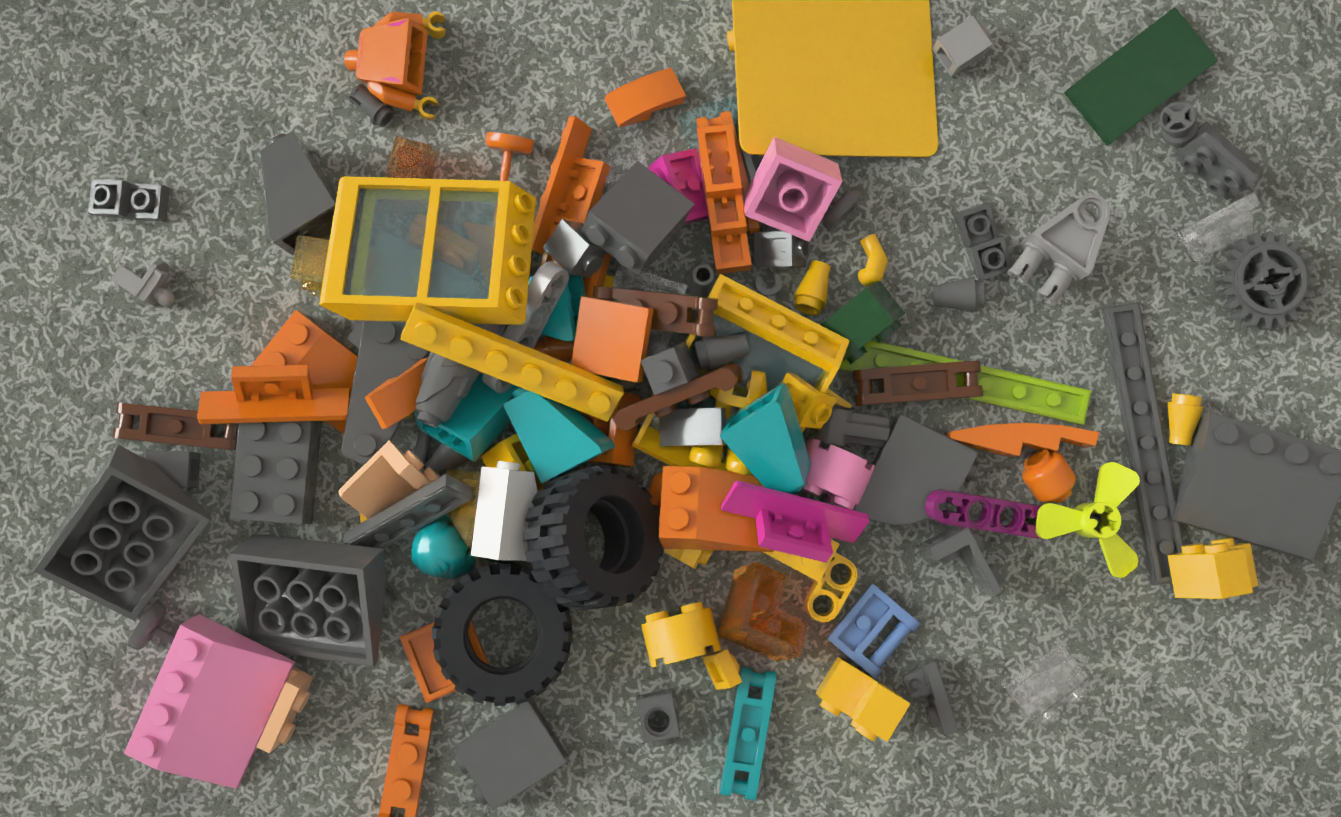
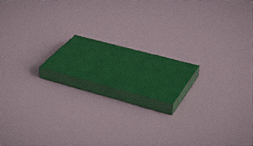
[1064,7,1218,146]

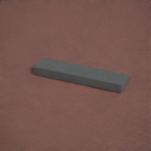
[343,474,473,549]

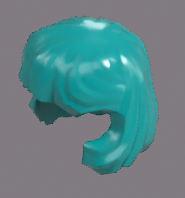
[411,515,476,579]

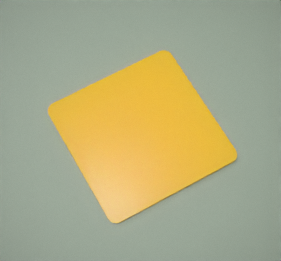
[732,0,938,158]

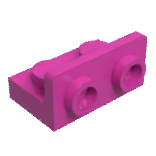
[648,148,708,226]

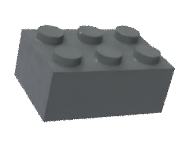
[229,421,322,524]

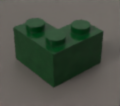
[820,281,905,364]

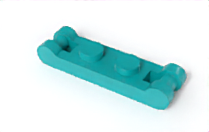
[719,666,776,801]

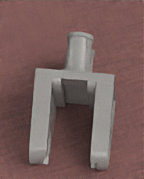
[1007,194,1110,306]

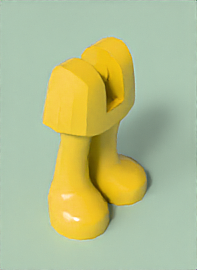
[689,364,767,475]

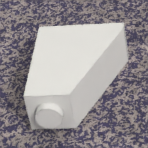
[471,461,537,561]

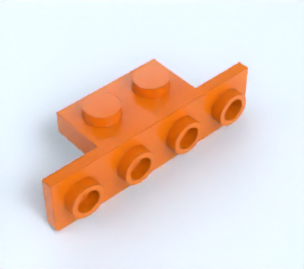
[532,116,610,256]
[197,365,350,424]

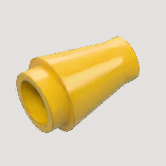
[793,261,831,316]
[1167,393,1205,446]

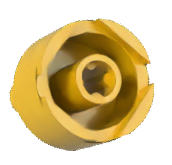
[641,602,721,668]

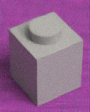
[932,16,993,77]

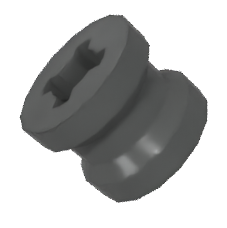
[1159,102,1199,147]

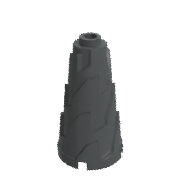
[415,280,508,428]

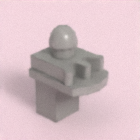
[110,260,175,306]

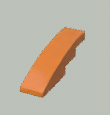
[697,124,752,275]
[944,423,1099,458]

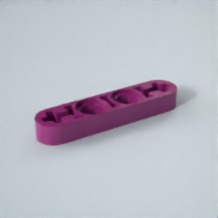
[925,489,1041,539]

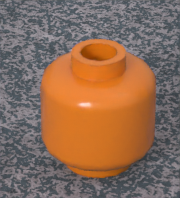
[1022,449,1076,503]

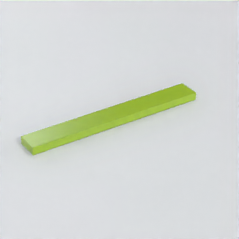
[839,340,1091,425]

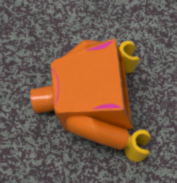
[344,11,446,121]

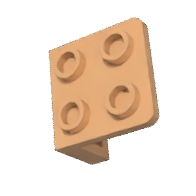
[339,440,440,519]
[257,667,313,753]

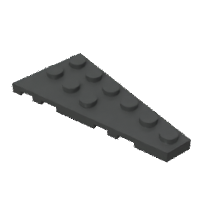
[341,231,476,465]

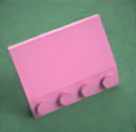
[124,614,295,789]

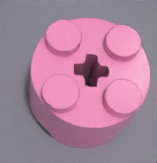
[800,438,875,510]

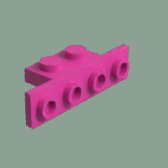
[721,481,869,563]

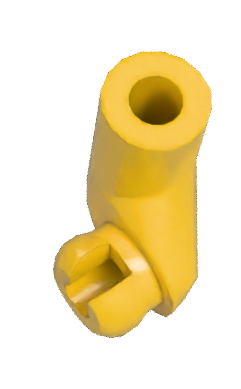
[858,233,888,287]

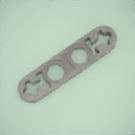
[482,261,569,394]

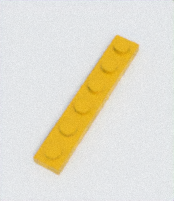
[400,302,624,422]

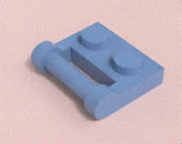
[826,583,920,679]

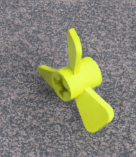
[1036,462,1140,578]

